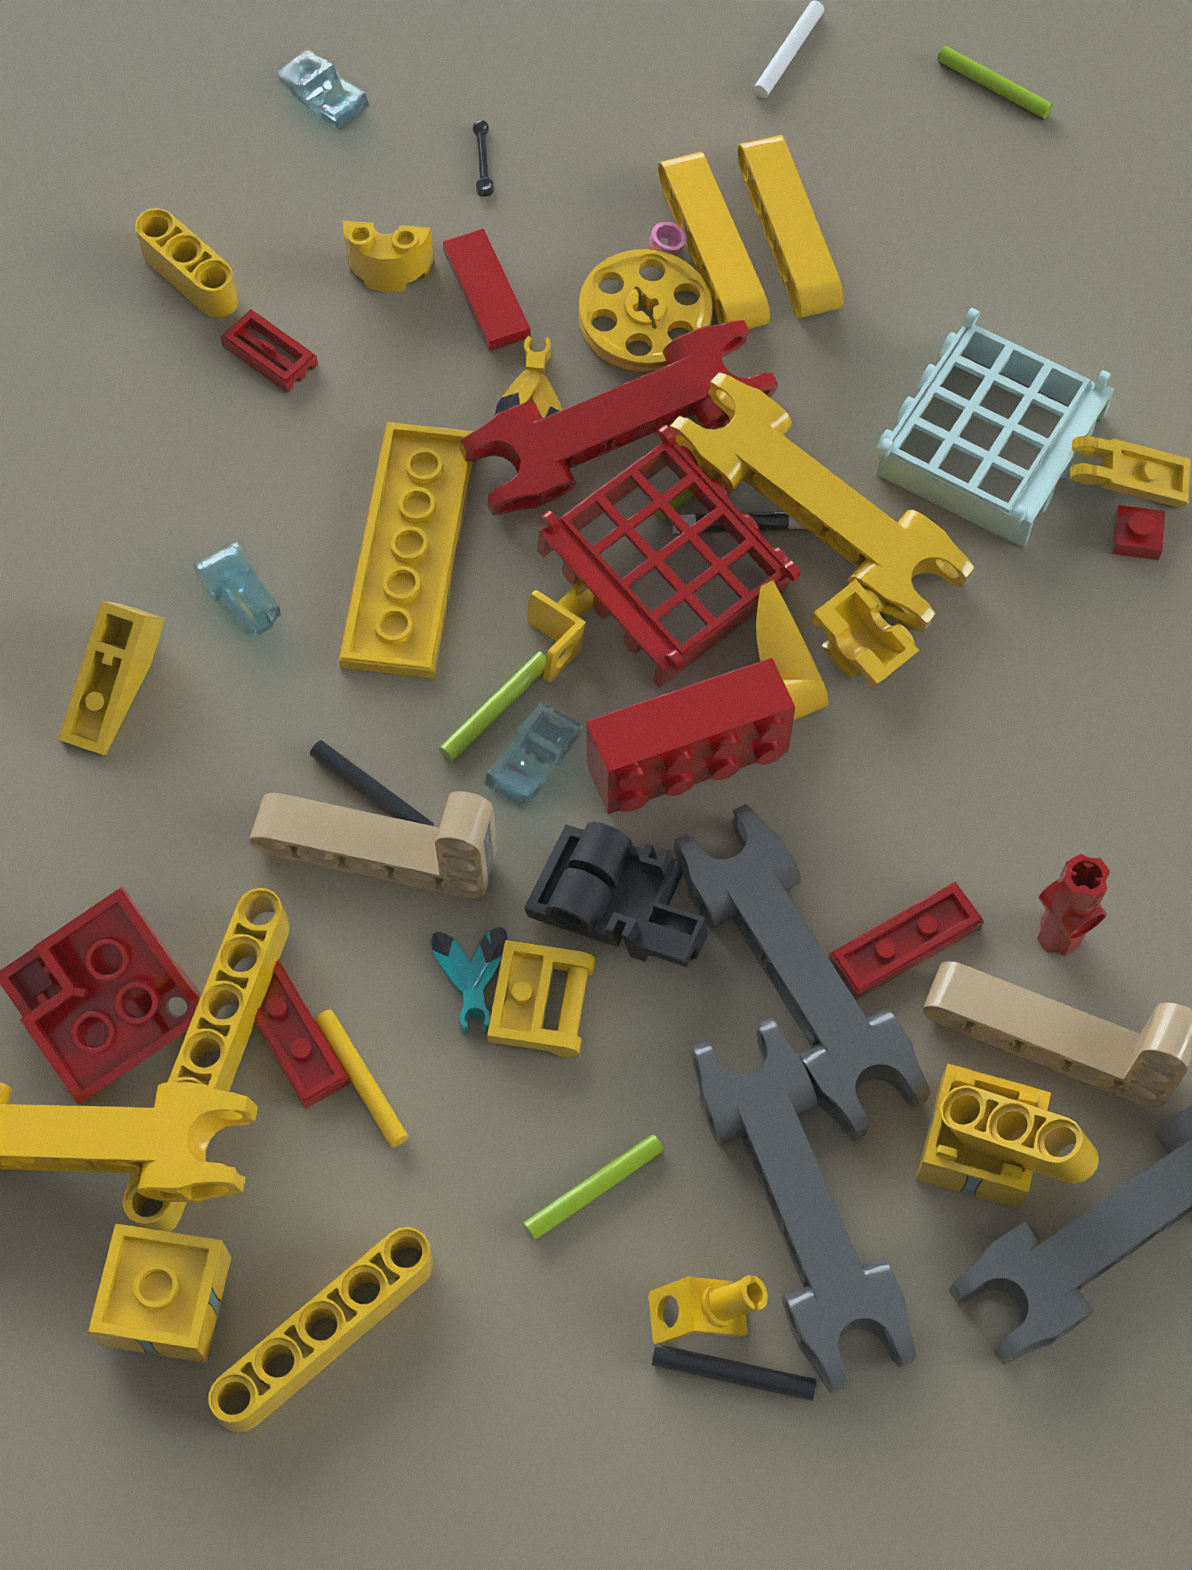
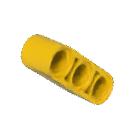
[135,208,239,318]
[940,1085,1099,1184]

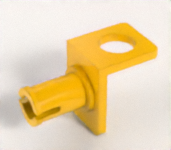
[527,580,594,683]
[648,1275,768,1345]

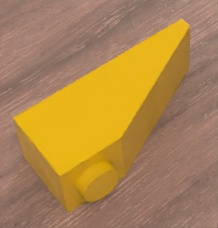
[58,601,166,755]

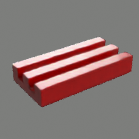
[220,309,318,393]

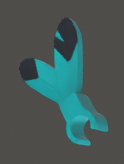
[431,927,507,1036]

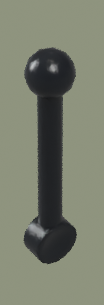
[472,119,494,197]

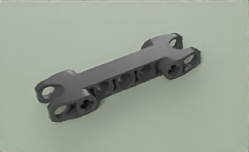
[674,804,930,1141]
[691,1018,916,1394]
[949,1105,1192,1365]

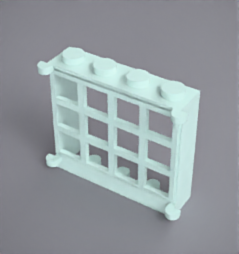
[875,308,1114,548]

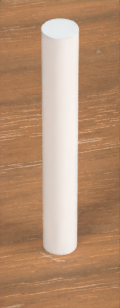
[753,0,825,99]

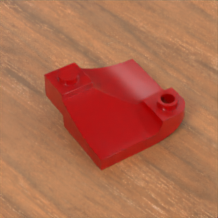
[0,887,201,1105]

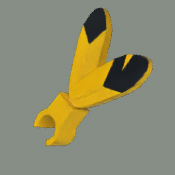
[495,336,563,418]

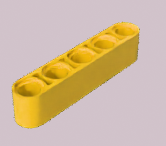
[737,135,844,319]
[658,151,770,329]
[208,1227,434,1433]

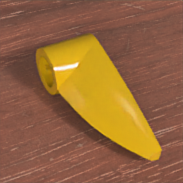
[756,580,829,721]

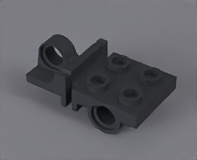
[524,822,708,967]

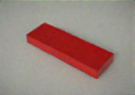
[443,228,531,351]
[828,881,984,1000]
[246,959,351,1109]

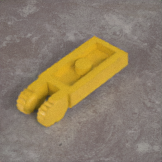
[1070,435,1191,508]

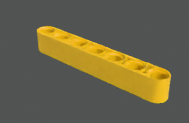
[122,888,290,1232]

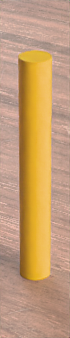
[315,1009,409,1148]

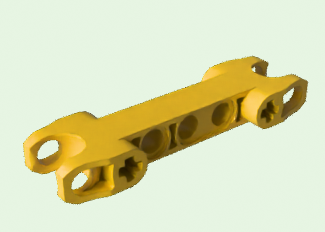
[670,373,974,633]
[0,1082,258,1203]

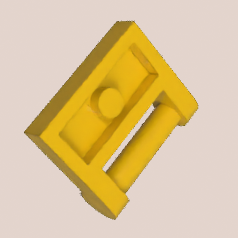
[487,940,596,1058]

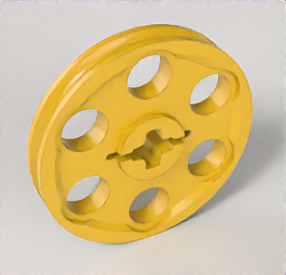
[578,249,713,373]

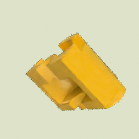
[343,220,434,293]
[812,579,920,687]

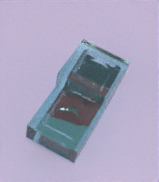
[276,50,369,129]
[484,702,583,809]

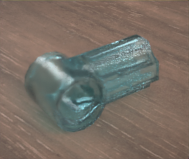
[193,541,281,635]

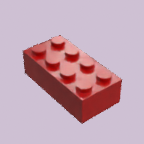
[586,658,795,814]

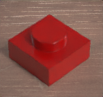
[1112,505,1165,560]

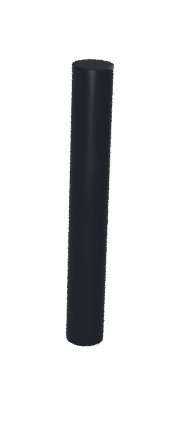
[310,740,434,826]
[651,1344,817,1401]

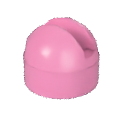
[649,222,686,257]

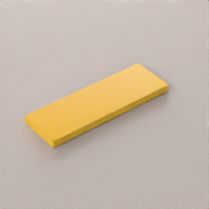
[339,422,474,679]

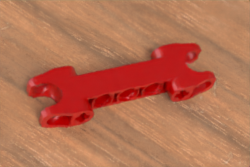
[460,320,778,515]

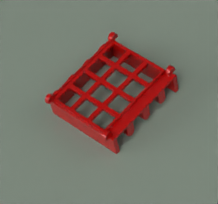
[537,425,801,688]

